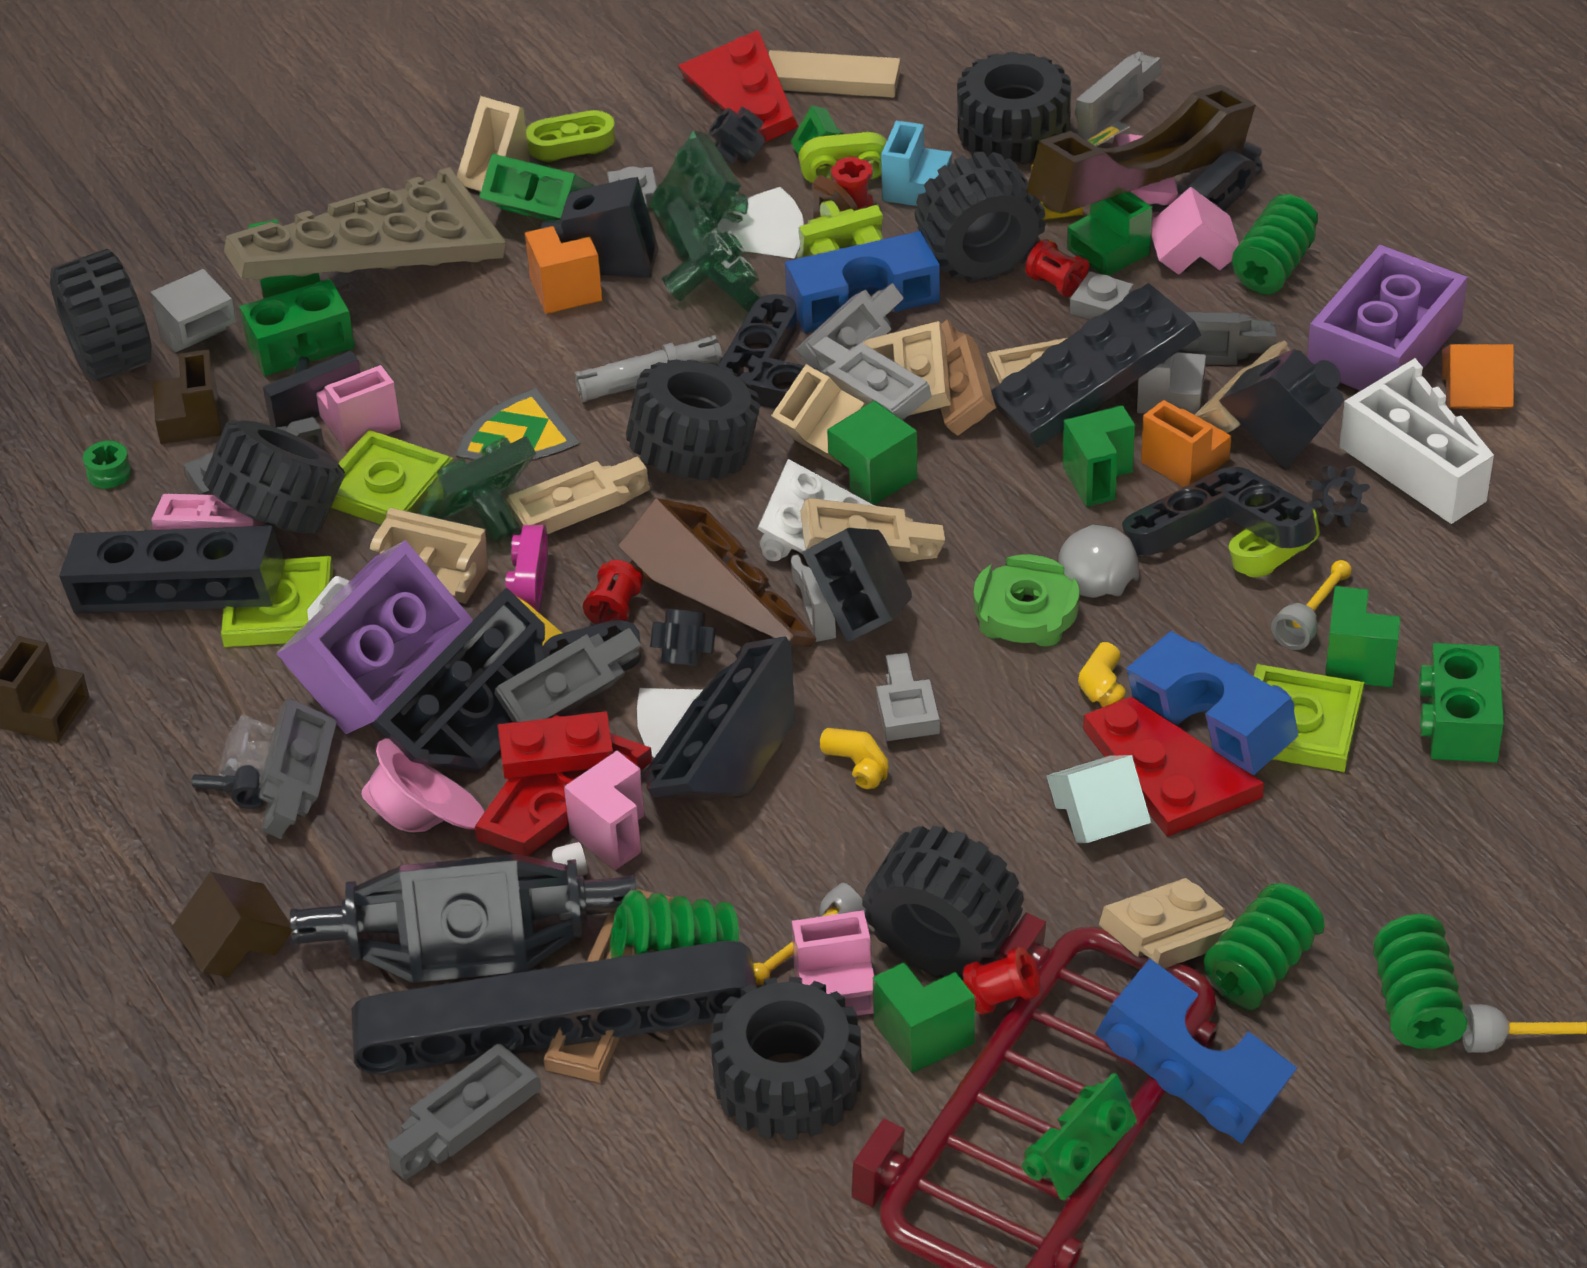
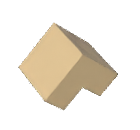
[771,364,866,466]

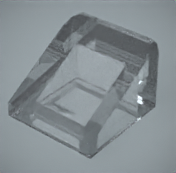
[218,715,275,778]

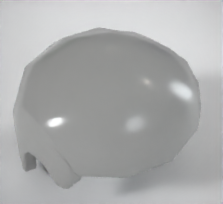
[1058,525,1139,598]

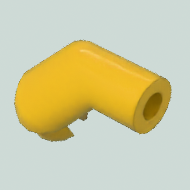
[1078,642,1126,707]
[820,728,889,789]

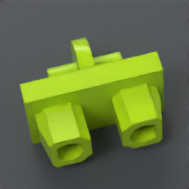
[797,200,883,259]

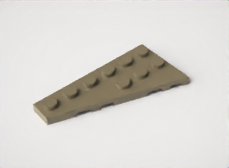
[224,167,506,280]

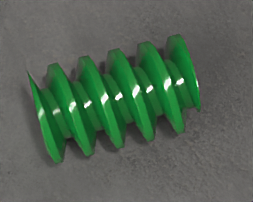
[1232,194,1318,294]
[1204,883,1325,1010]
[610,890,739,958]
[1373,914,1468,1049]

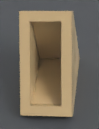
[457,96,530,192]

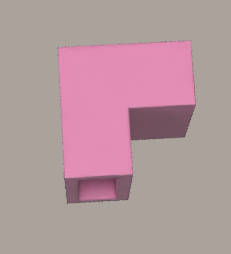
[1151,187,1239,275]
[316,365,401,450]
[564,751,645,871]
[792,910,874,1016]

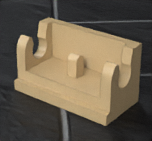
[370,508,488,604]

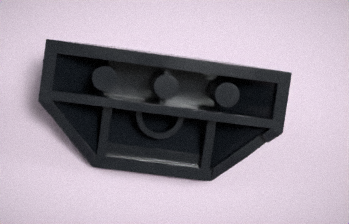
[372,587,545,773]
[644,636,795,800]

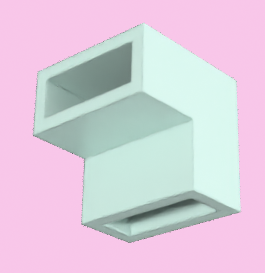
[1046,755,1151,843]

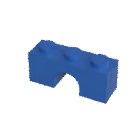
[785,231,940,333]
[1126,631,1299,775]
[1095,959,1297,1144]

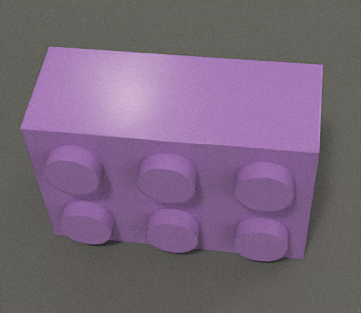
[1307,245,1468,391]
[276,540,473,734]

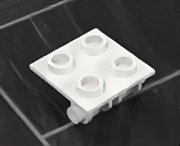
[757,459,874,561]

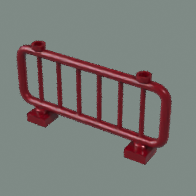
[851,912,1219,1268]

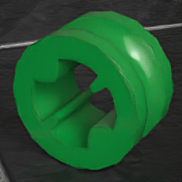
[82,441,132,489]

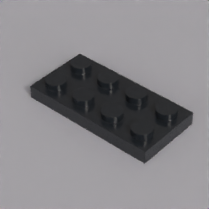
[991,283,1202,448]

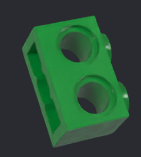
[479,153,595,221]
[239,279,355,376]
[1419,643,1504,763]

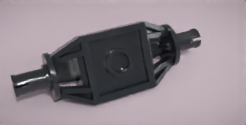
[290,854,636,983]

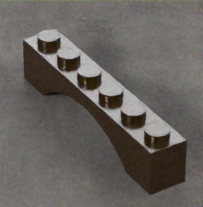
[1026,85,1256,214]

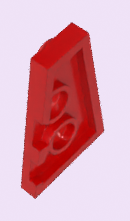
[678,30,799,143]
[1083,696,1264,837]
[475,715,652,856]

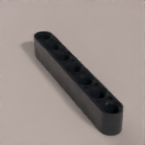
[351,941,757,1074]

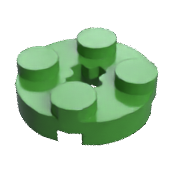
[973,554,1079,646]

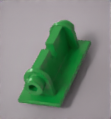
[1022,1073,1137,1200]

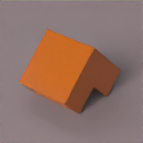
[525,226,602,314]
[1442,344,1514,409]
[1141,400,1231,487]

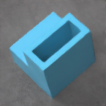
[881,121,952,206]

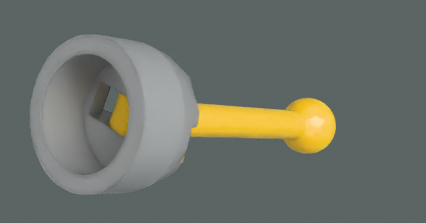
[1271,560,1352,650]
[754,883,866,986]
[1462,1004,1587,1053]

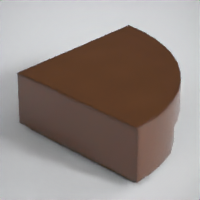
[812,175,859,219]

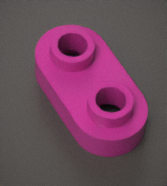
[505,525,548,613]

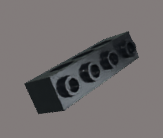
[59,526,285,613]

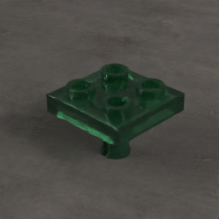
[649,130,748,261]
[662,195,761,313]
[418,436,537,542]

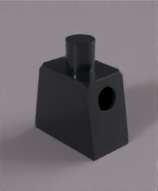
[541,177,658,278]
[1219,349,1344,469]
[802,528,912,643]

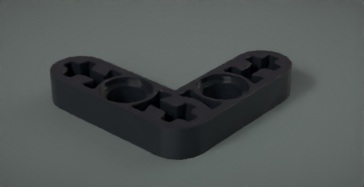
[719,294,821,408]
[1122,467,1317,556]

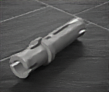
[574,335,723,403]

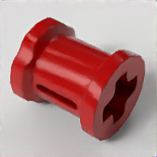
[831,157,874,210]
[1025,239,1089,298]
[582,560,644,625]
[963,947,1040,1015]

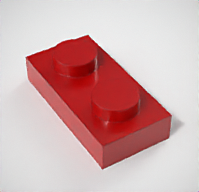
[498,711,613,779]

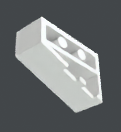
[1339,358,1494,524]

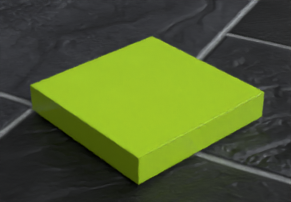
[331,429,455,525]
[221,556,333,647]
[1254,664,1364,772]

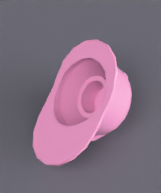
[361,738,484,832]

